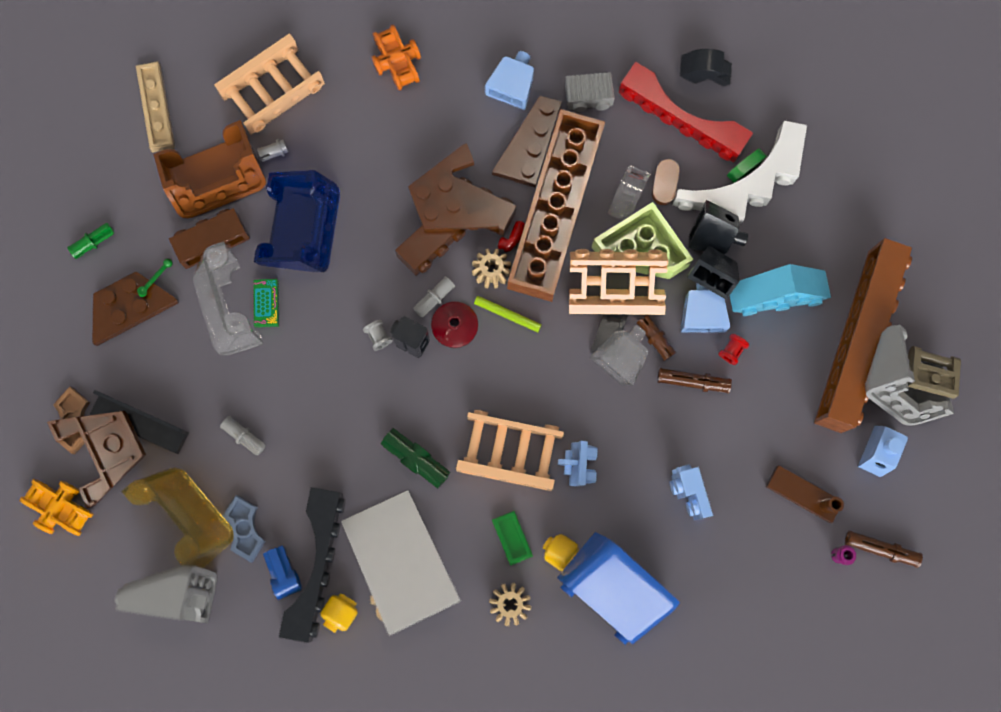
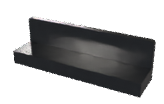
[89,390,189,454]

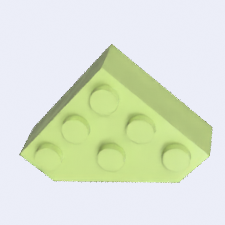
[592,202,693,279]

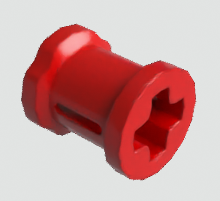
[718,334,749,365]

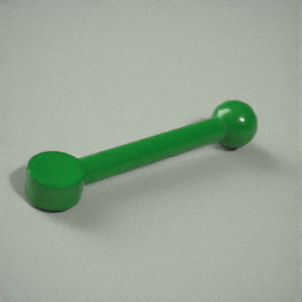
[137,258,173,297]

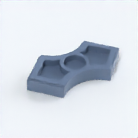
[223,495,266,563]

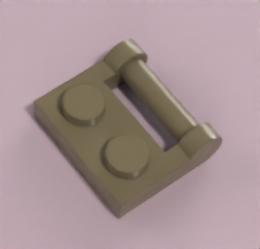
[908,346,961,399]

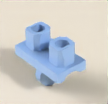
[558,441,598,487]

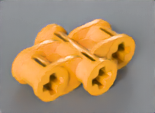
[19,479,94,536]

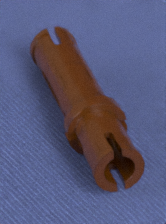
[657,368,732,394]
[845,530,923,568]

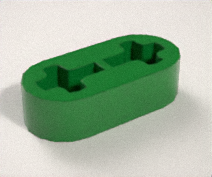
[727,148,768,183]

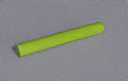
[474,296,542,333]

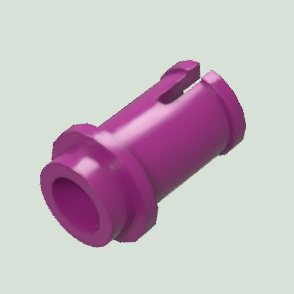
[831,545,857,565]

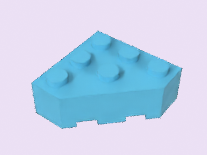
[730,264,831,316]

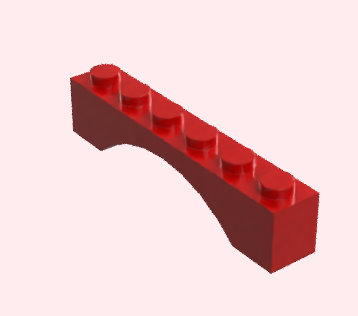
[618,62,753,163]

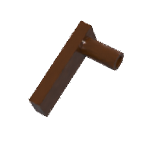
[766,465,844,523]

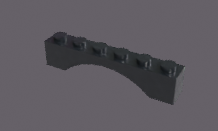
[279,487,346,643]

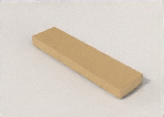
[136,61,175,153]

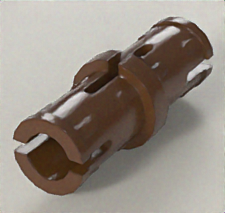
[637,314,677,361]

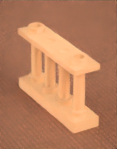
[214,33,325,135]
[456,410,564,491]

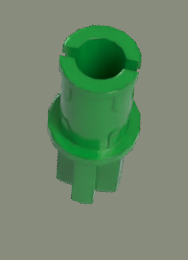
[67,223,114,259]

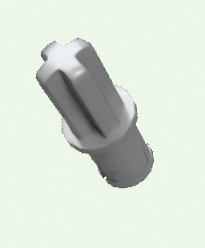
[413,276,455,318]
[220,416,266,455]

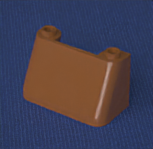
[153,120,266,218]

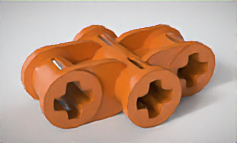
[371,24,421,90]

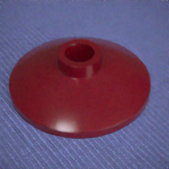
[431,302,478,348]

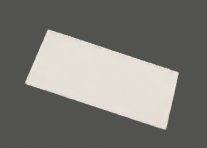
[341,491,460,635]

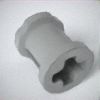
[363,319,393,351]

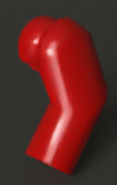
[498,221,525,252]

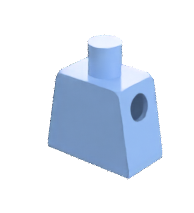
[485,51,534,110]
[680,283,730,333]
[858,426,908,477]

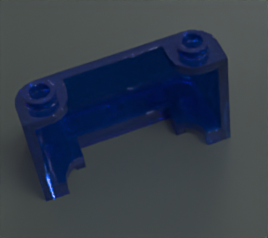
[254,170,340,272]

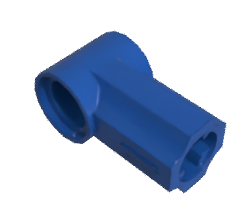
[263,546,302,600]

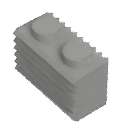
[565,72,614,112]

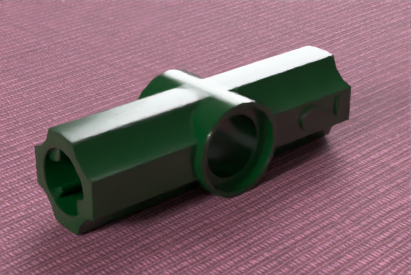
[380,428,451,489]

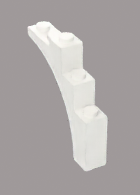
[673,121,807,226]

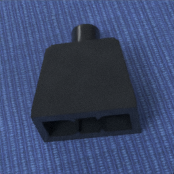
[688,200,749,254]
[687,246,740,300]

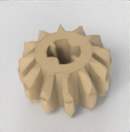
[472,248,511,288]
[489,583,531,626]

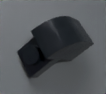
[680,49,732,87]

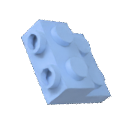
[669,464,713,520]

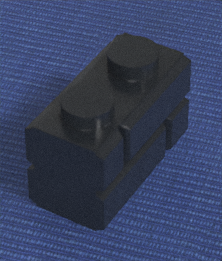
[390,316,430,358]

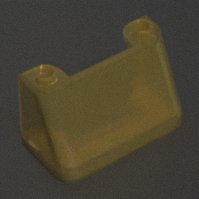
[121,467,234,568]

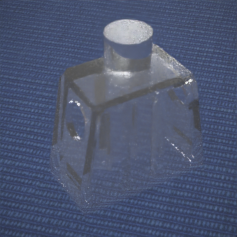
[590,326,649,385]

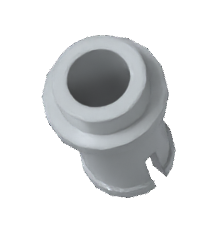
[257,139,289,162]

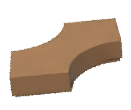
[53,387,90,455]

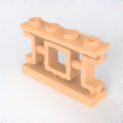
[569,249,668,315]

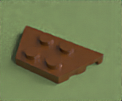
[92,271,179,346]

